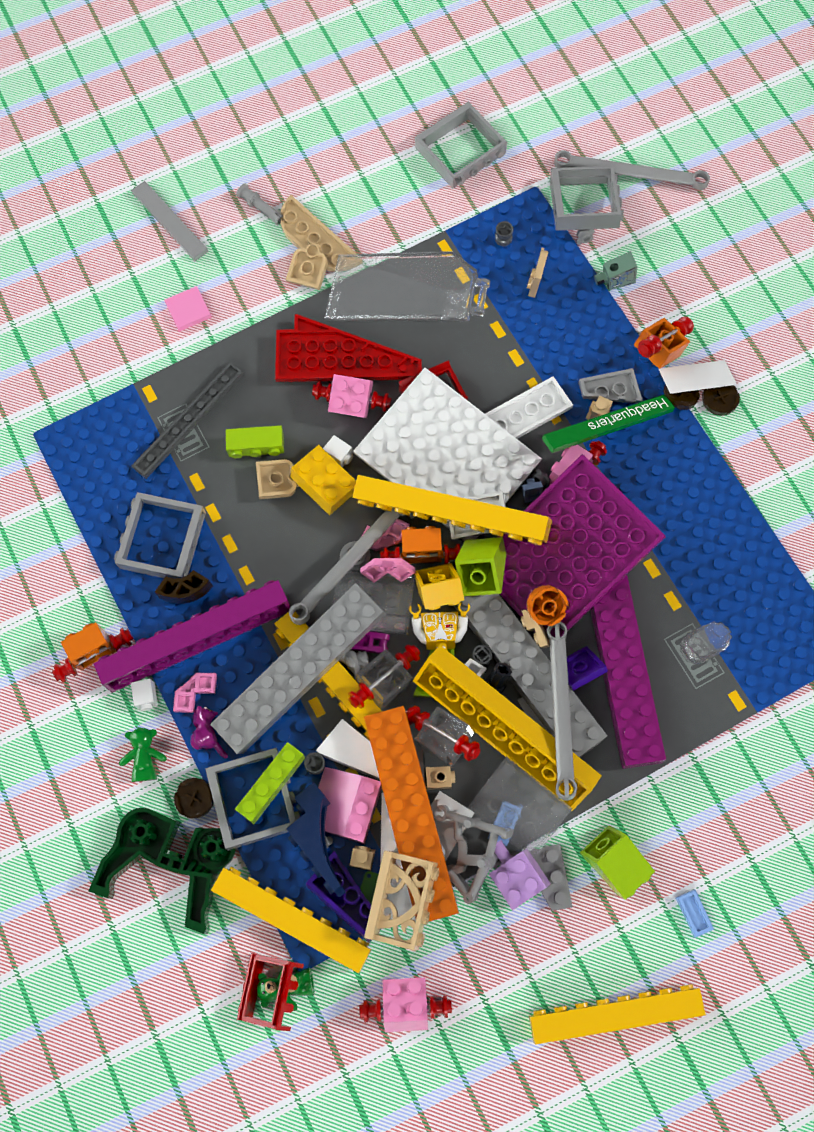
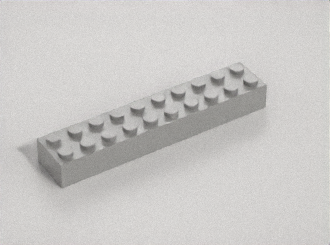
[210,583,386,754]
[454,594,607,758]

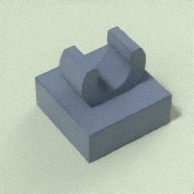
[523,478,543,503]

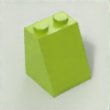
[455,537,506,596]
[580,825,655,900]

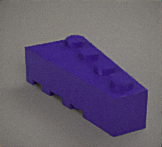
[306,851,381,943]

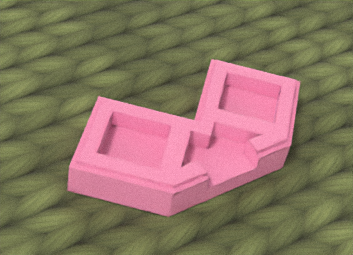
[362,519,410,551]
[360,558,415,583]
[173,673,217,713]

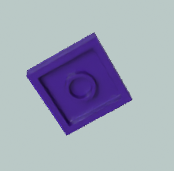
[567,646,608,691]

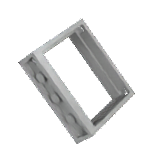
[415,101,507,189]
[550,166,624,231]
[114,492,206,579]
[205,747,300,850]

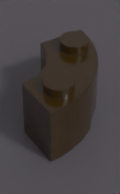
[155,570,213,604]

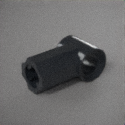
[485,662,512,694]

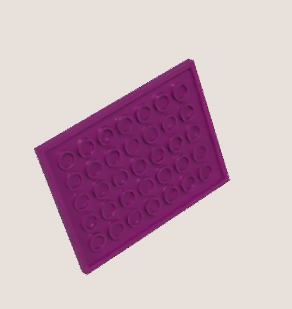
[497,454,666,637]

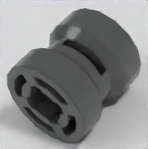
[495,221,513,246]
[472,645,492,668]
[304,752,325,775]

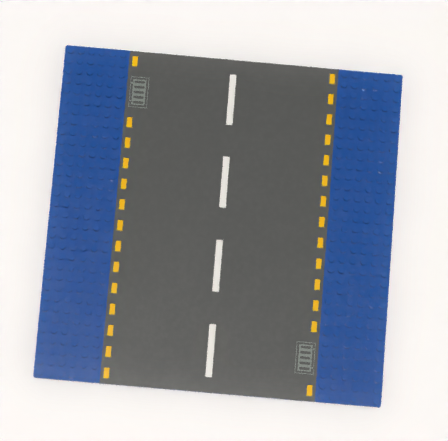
[33,187,814,972]

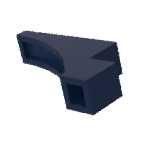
[286,782,346,897]

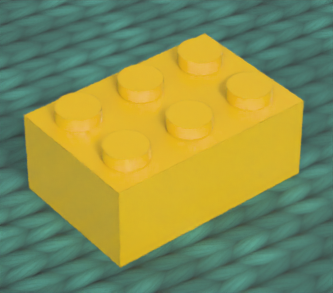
[290,445,356,516]
[414,563,464,610]

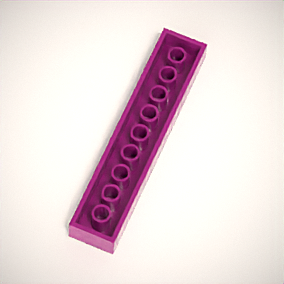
[590,575,666,769]
[93,580,291,693]

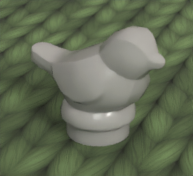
[339,650,370,682]

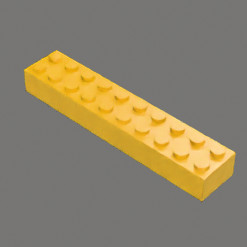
[352,475,552,546]
[413,645,602,811]

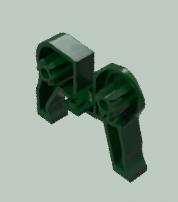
[89,808,235,934]

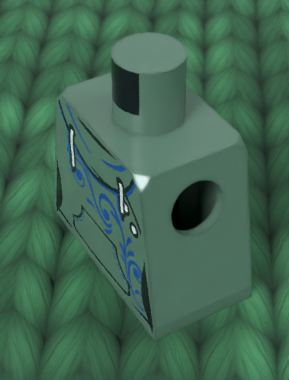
[594,251,637,290]

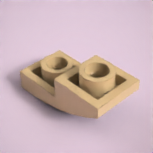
[521,610,550,648]

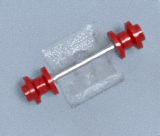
[348,644,420,710]
[406,706,480,767]

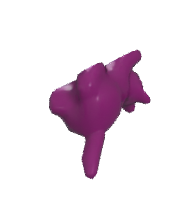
[190,706,228,758]

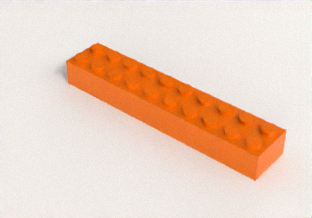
[364,706,459,922]

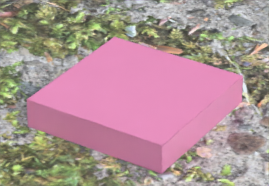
[164,286,212,332]

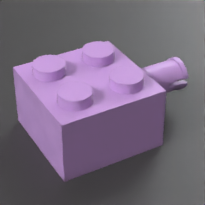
[489,840,551,911]

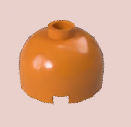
[527,585,568,626]

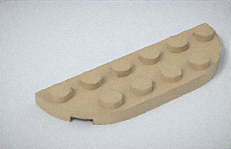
[280,195,363,272]

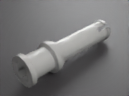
[236,183,283,225]

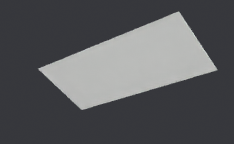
[659,360,737,394]

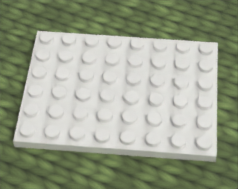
[353,368,542,542]

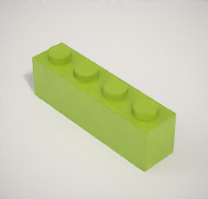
[235,742,305,824]

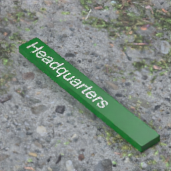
[542,394,675,453]

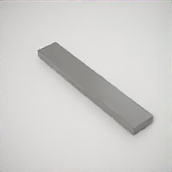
[131,181,208,262]

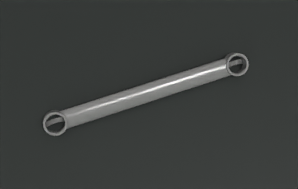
[554,150,710,190]
[289,508,404,625]
[547,622,577,801]

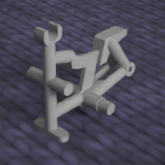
[435,805,514,904]

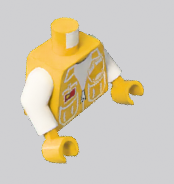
[409,602,470,650]

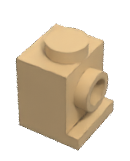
[586,396,613,420]
[426,766,455,790]
[350,846,375,871]

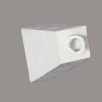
[316,719,380,780]

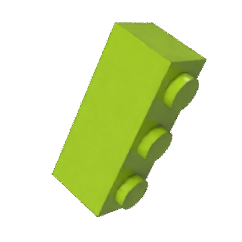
[226,425,284,459]

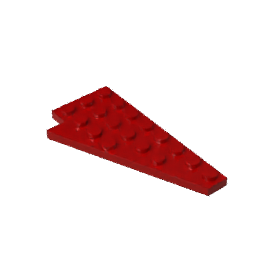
[275,314,422,382]

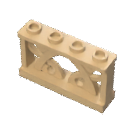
[364,850,439,951]

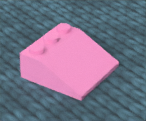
[318,767,382,844]

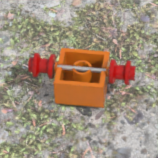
[634,316,694,369]
[380,526,461,564]
[52,623,134,683]

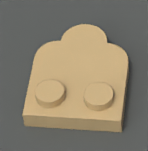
[286,243,328,290]
[527,248,548,298]
[256,459,300,499]

